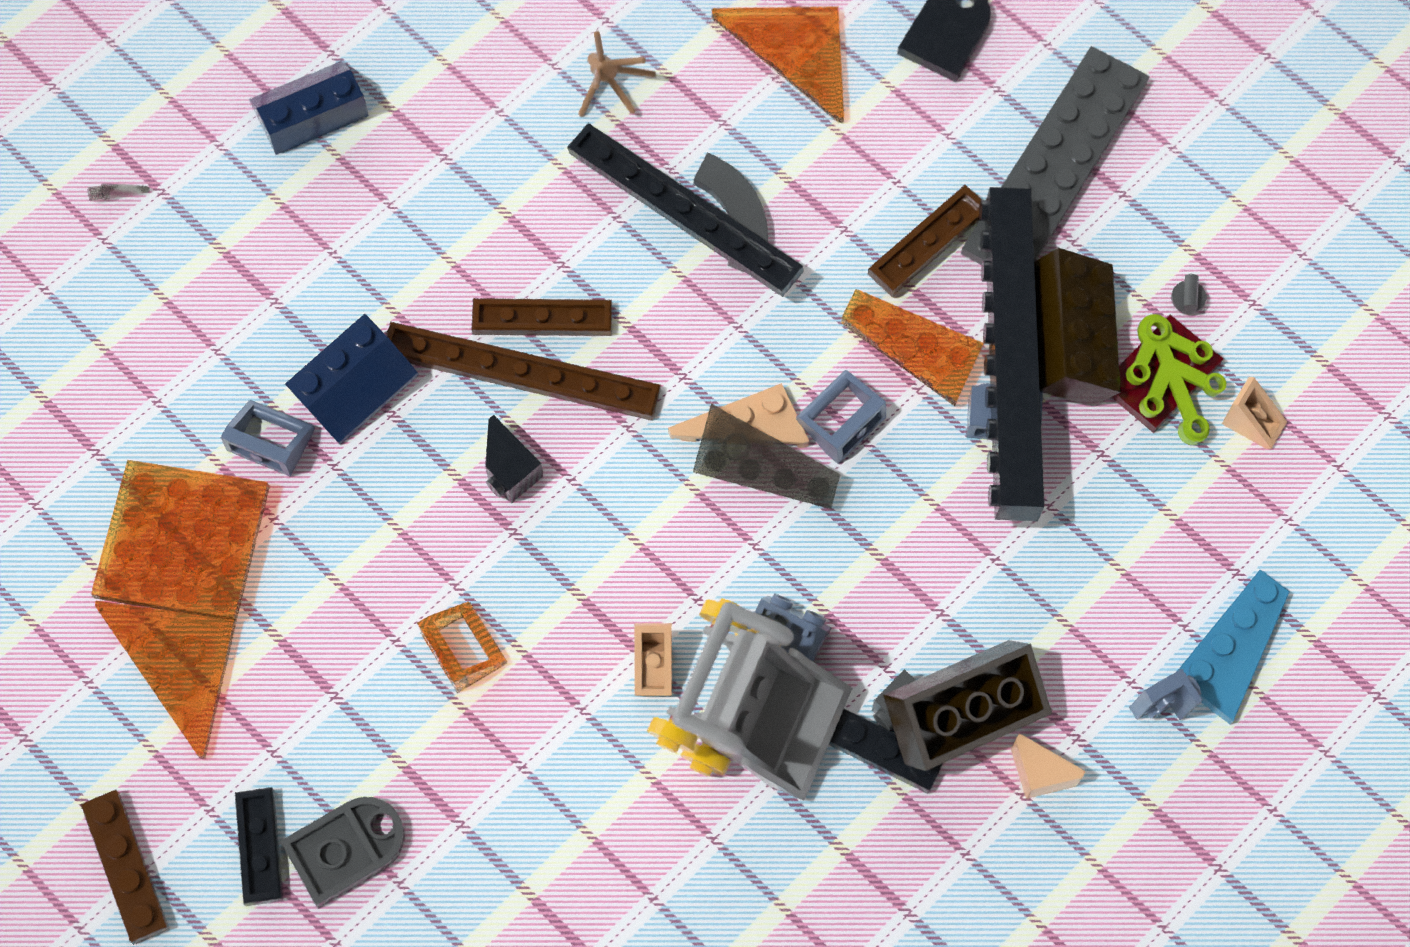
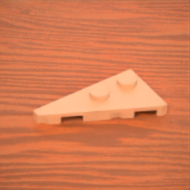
[668,383,809,448]

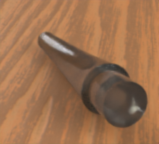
[87,184,150,201]

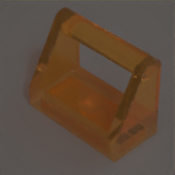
[417,602,507,693]

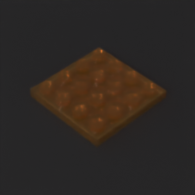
[91,460,270,622]

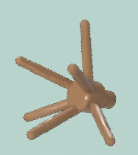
[578,31,656,117]

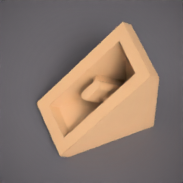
[1222,377,1287,449]
[1011,733,1086,799]

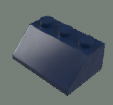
[249,61,369,155]
[285,313,420,445]

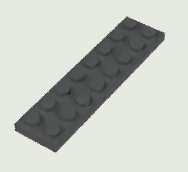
[961,46,1150,265]

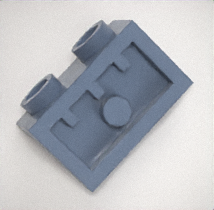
[747,594,832,662]
[1129,669,1202,720]

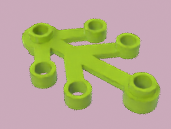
[1126,314,1227,445]

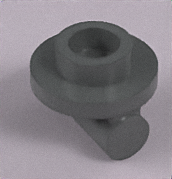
[1171,274,1207,314]

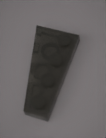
[693,403,841,510]

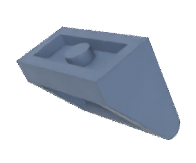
[796,370,886,464]
[220,400,315,477]

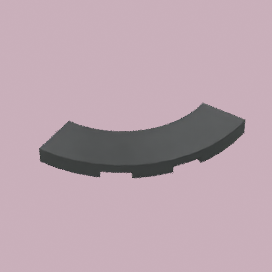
[693,152,768,273]

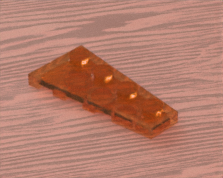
[841,289,984,407]

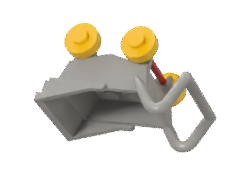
[647,598,853,801]

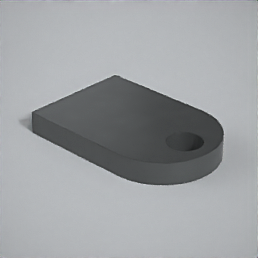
[280,797,405,908]

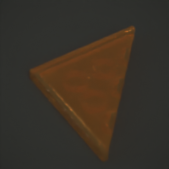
[711,6,844,123]
[94,600,236,759]

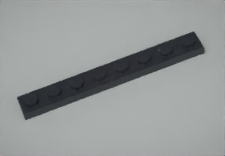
[567,123,804,297]

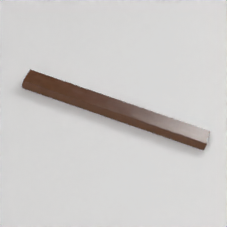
[386,322,661,421]

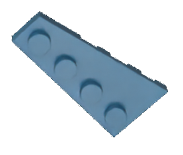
[1177,569,1290,725]

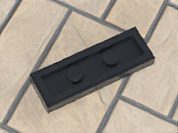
[235,787,284,907]

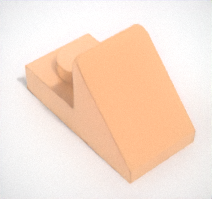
[634,623,672,696]

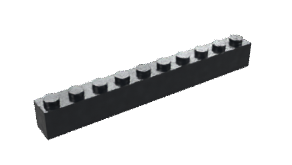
[979,187,1044,521]

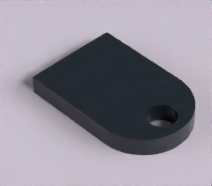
[897,0,991,82]

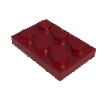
[1111,314,1224,433]

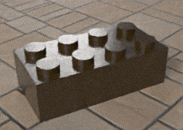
[1034,247,1121,406]
[883,640,1052,771]

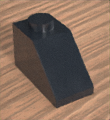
[485,415,543,504]

